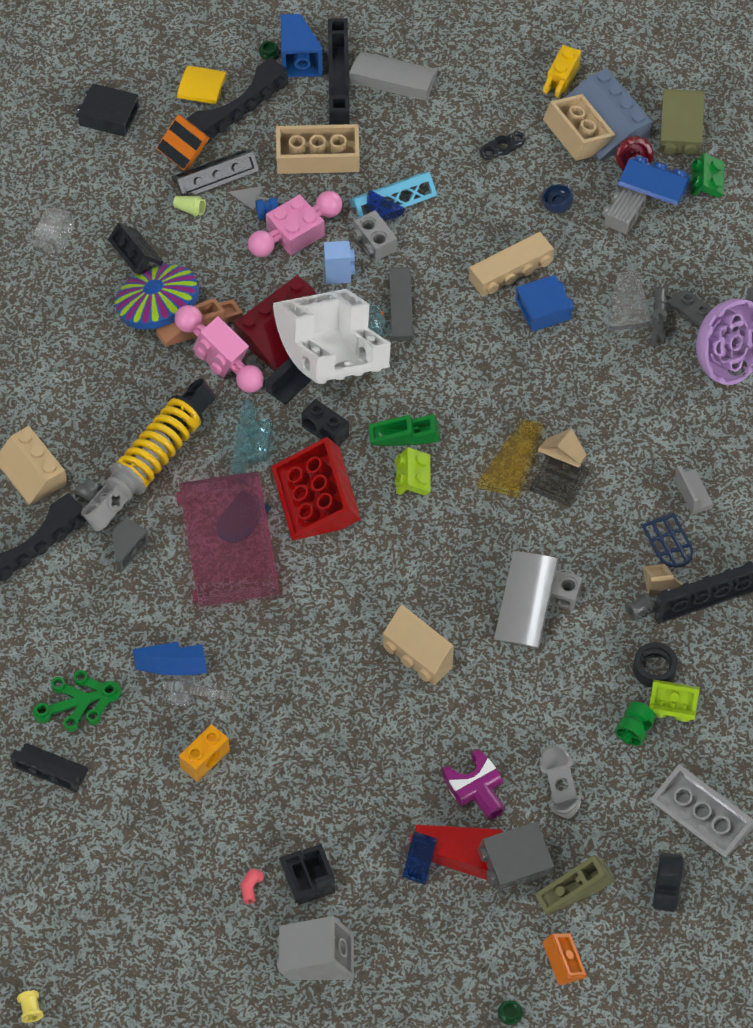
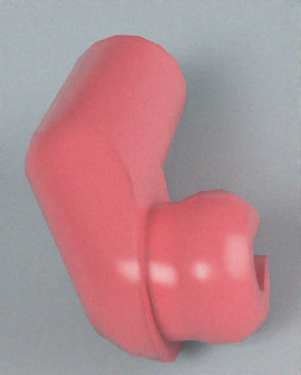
[241,868,264,904]

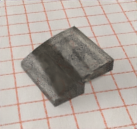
[530,455,590,507]

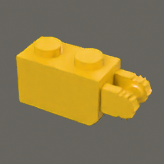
[543,45,581,98]

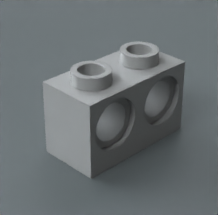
[352,210,397,261]
[549,570,582,611]

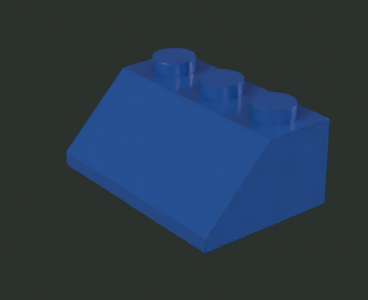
[618,155,691,205]

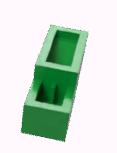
[369,414,441,446]

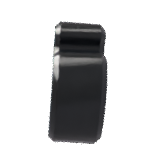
[652,852,684,912]

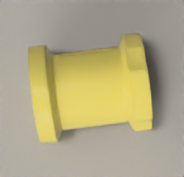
[17,990,44,1023]

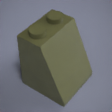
[659,89,705,156]

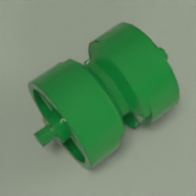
[614,701,656,746]

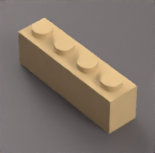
[469,232,554,297]

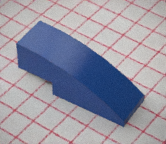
[132,642,207,675]

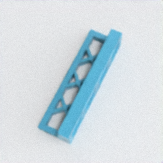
[349,172,437,218]

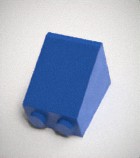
[280,14,323,77]

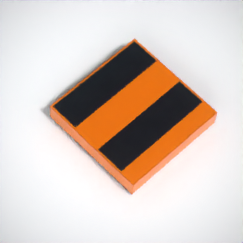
[156,114,210,171]

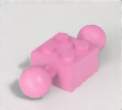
[248,191,343,257]
[174,305,264,393]

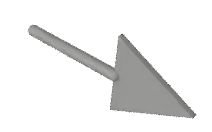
[228,186,286,210]

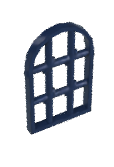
[642,513,693,568]

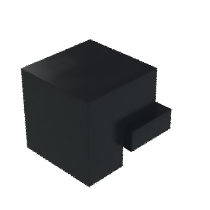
[279,844,335,905]

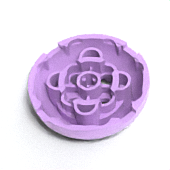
[696,299,753,385]

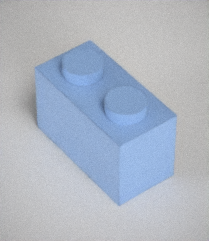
[324,241,355,284]

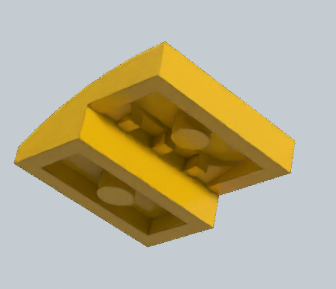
[177,65,226,104]

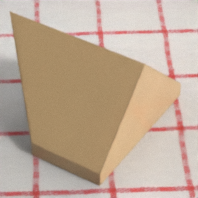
[538,428,587,467]
[643,564,683,597]

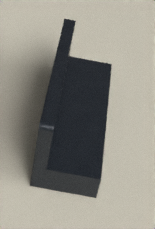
[108,222,164,275]
[265,357,312,405]
[10,743,88,792]

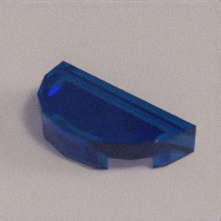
[367,190,406,220]

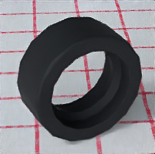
[633,642,678,688]

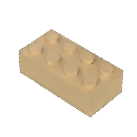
[276,124,360,174]

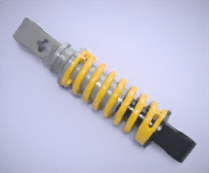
[81,378,216,531]

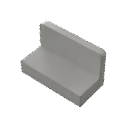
[674,465,713,515]

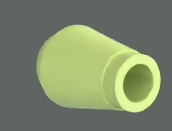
[173,196,206,217]

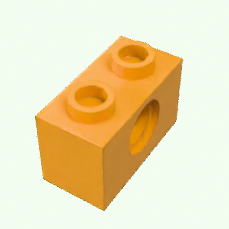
[179,724,230,782]

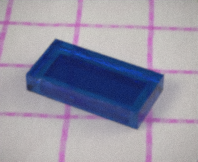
[402,831,438,885]

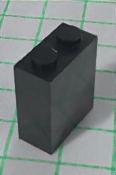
[76,83,139,137]

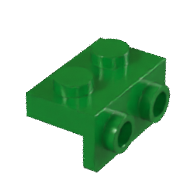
[690,153,724,198]

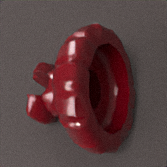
[616,136,654,171]

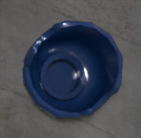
[542,184,573,213]

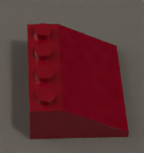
[234,275,317,371]

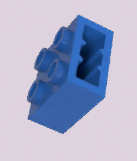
[515,275,574,332]

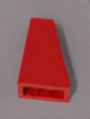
[410,825,502,881]

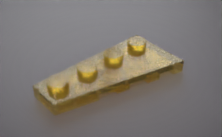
[477,418,543,498]

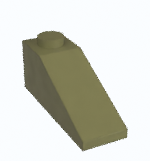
[535,855,616,915]

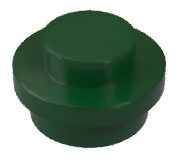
[259,41,279,59]
[498,1000,523,1025]

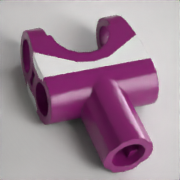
[441,749,506,820]

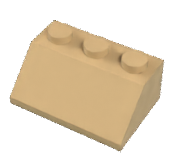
[543,94,616,161]
[0,426,67,506]
[383,605,454,685]

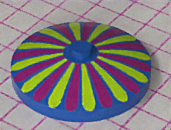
[115,264,199,329]

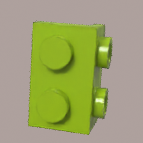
[395,447,431,495]
[649,680,700,722]

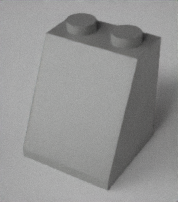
[277,916,354,980]

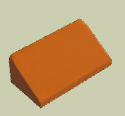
[543,933,587,985]

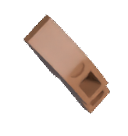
[156,298,243,347]

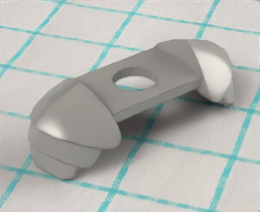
[540,746,581,819]

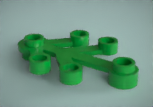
[33,670,121,732]

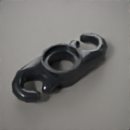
[480,131,526,160]

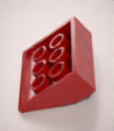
[271,437,361,541]

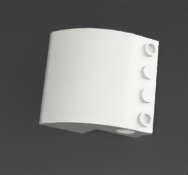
[273,289,391,384]

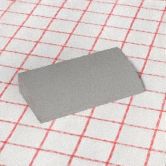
[349,51,438,101]
[494,551,558,650]
[650,764,753,859]

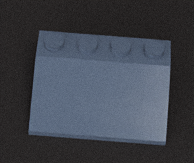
[564,68,653,162]

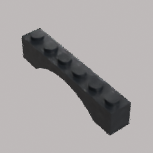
[328,18,350,125]
[186,57,288,144]
[0,493,86,581]

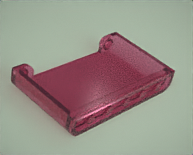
[176,471,280,608]

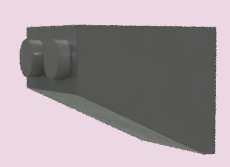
[478,821,554,890]

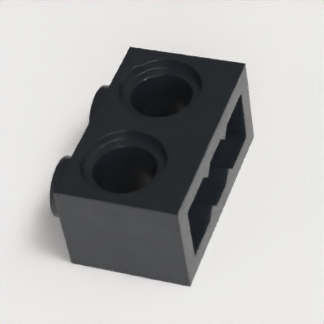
[301,399,349,446]

